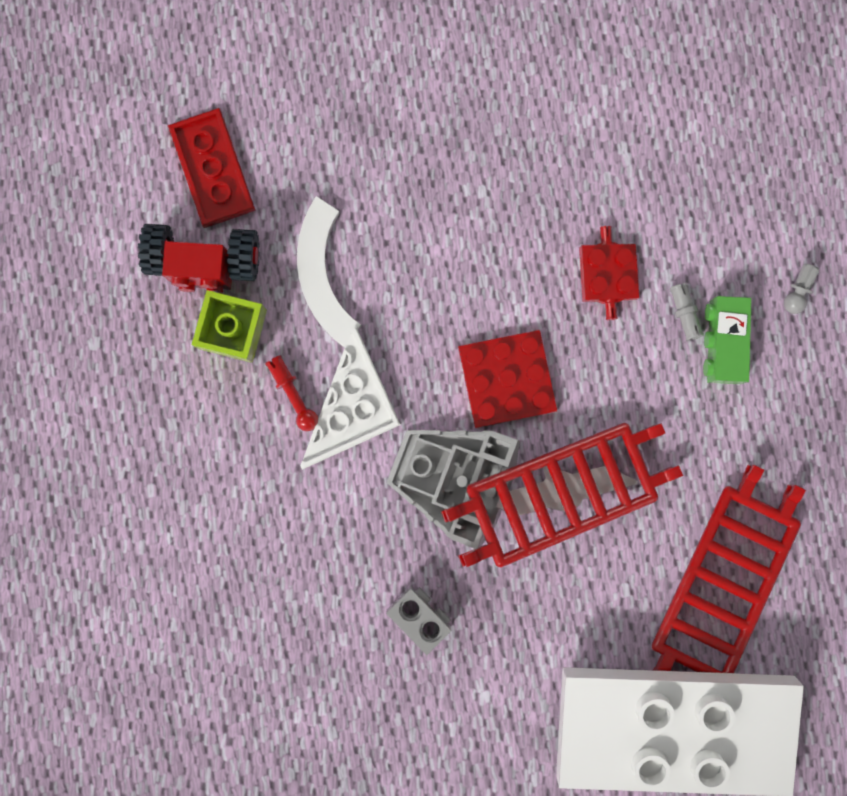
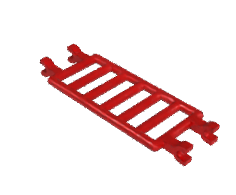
[441,423,683,568]
[652,465,806,673]

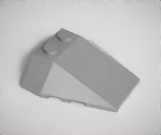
[386,430,519,549]

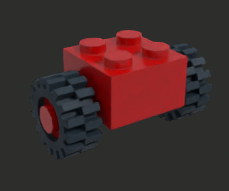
[138,224,260,294]

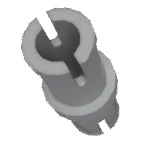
[670,283,704,341]

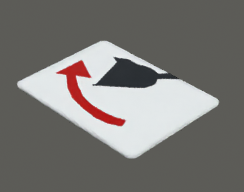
[718,312,747,336]

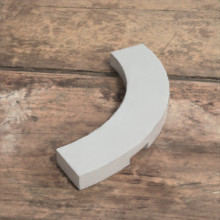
[297,196,361,348]

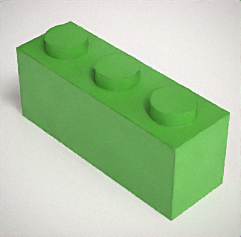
[703,296,751,384]

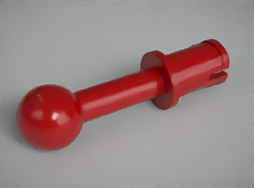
[265,355,318,432]

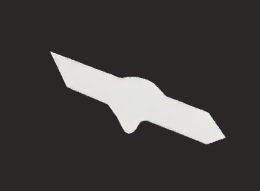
[496,466,638,516]

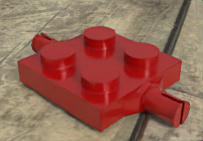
[579,226,639,320]

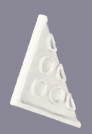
[300,327,401,470]

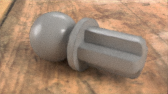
[784,264,819,314]

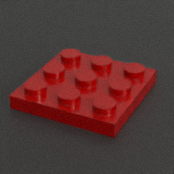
[458,330,557,428]

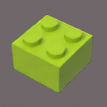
[191,290,267,363]

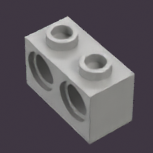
[386,586,452,656]

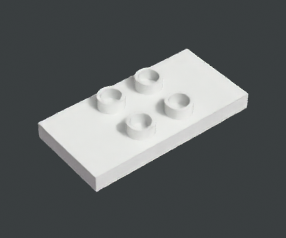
[556,667,803,796]

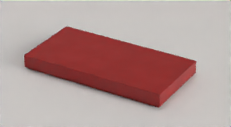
[168,108,256,228]

